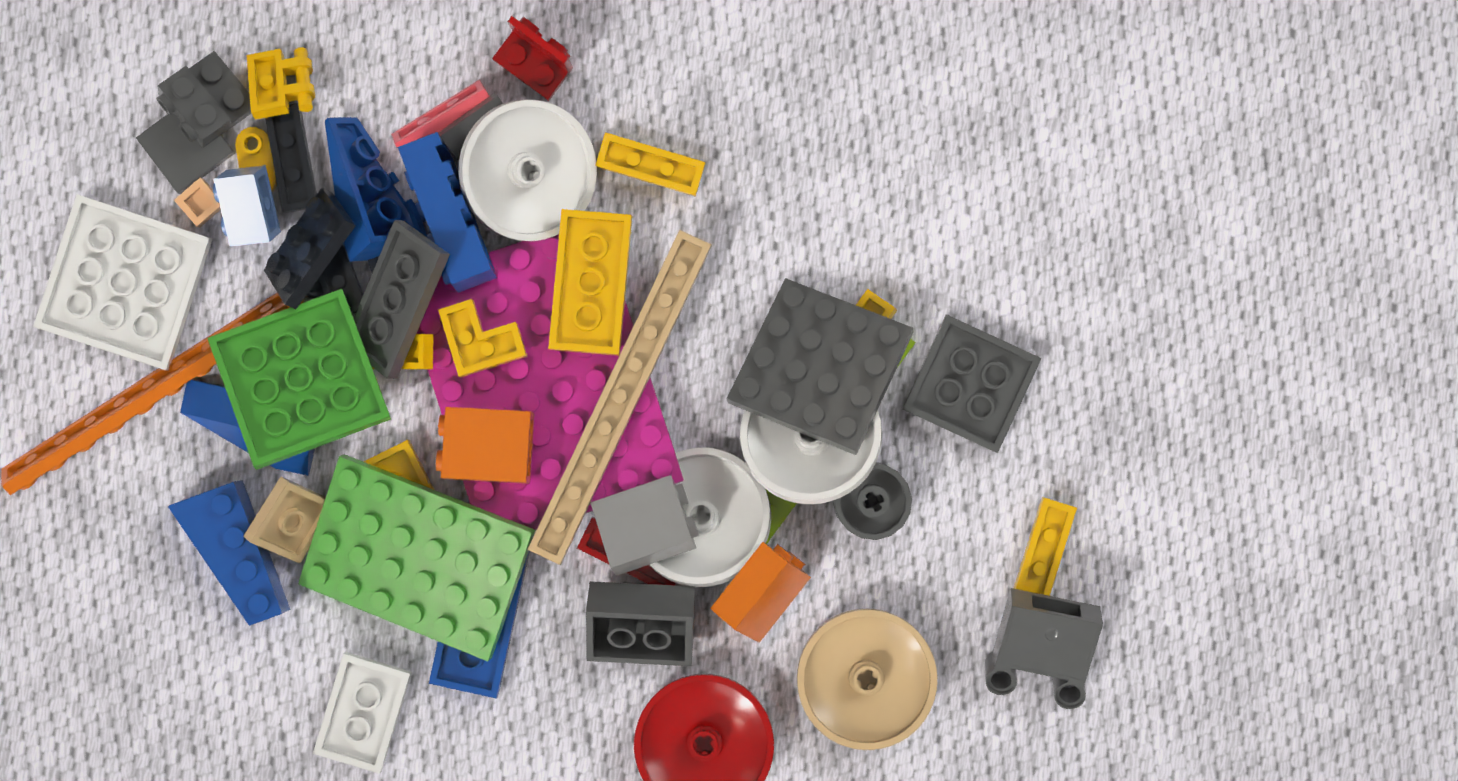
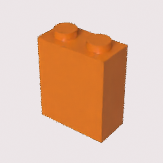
[436,407,535,484]
[710,542,811,643]

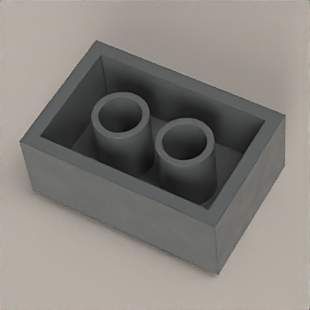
[586,581,695,666]

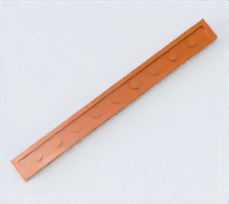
[1,293,304,495]

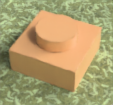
[174,178,221,227]

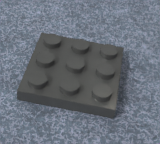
[902,315,1042,453]

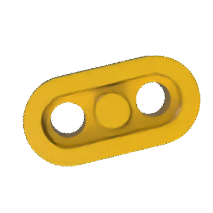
[235,127,277,192]

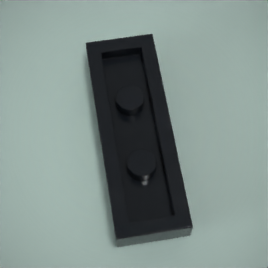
[265,103,317,213]

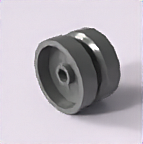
[832,462,912,540]

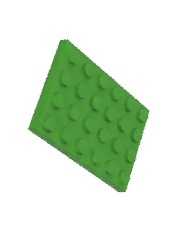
[298,454,536,661]

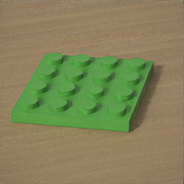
[207,289,391,470]

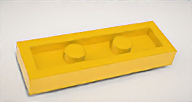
[595,132,705,197]
[1014,497,1077,596]

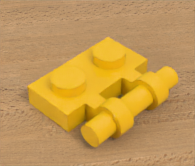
[246,47,315,120]

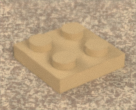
[243,476,326,563]

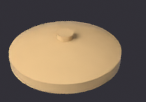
[797,609,937,750]

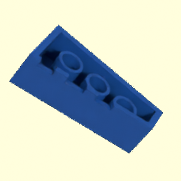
[397,132,497,293]

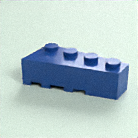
[168,480,291,626]

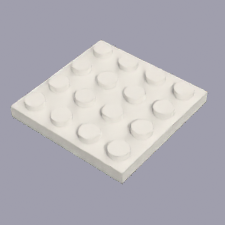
[33,194,213,370]

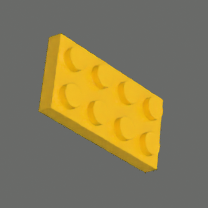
[548,209,632,356]

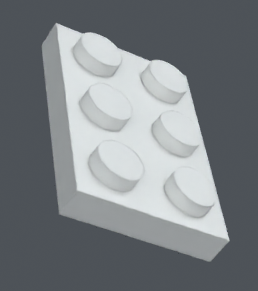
[313,652,412,774]

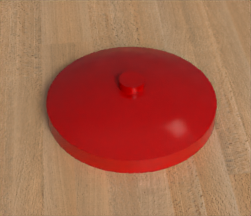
[634,674,774,781]

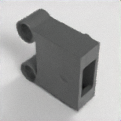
[985,588,1103,709]

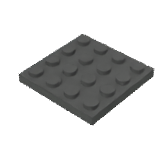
[726,278,913,455]

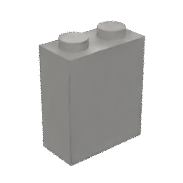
[591,475,699,576]

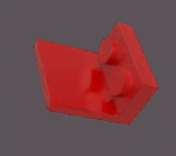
[492,16,573,101]

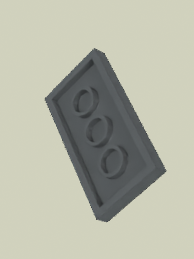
[354,220,450,379]

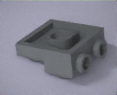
[156,51,252,148]

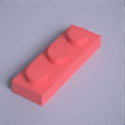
[391,80,489,147]

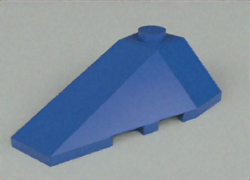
[325,117,428,262]
[180,380,315,476]

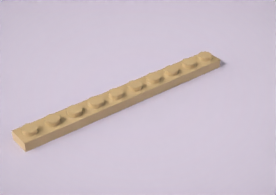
[528,230,712,565]

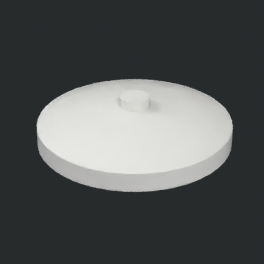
[458,100,597,241]
[740,410,882,504]
[650,448,771,587]

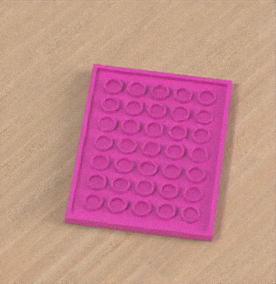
[416,234,684,530]

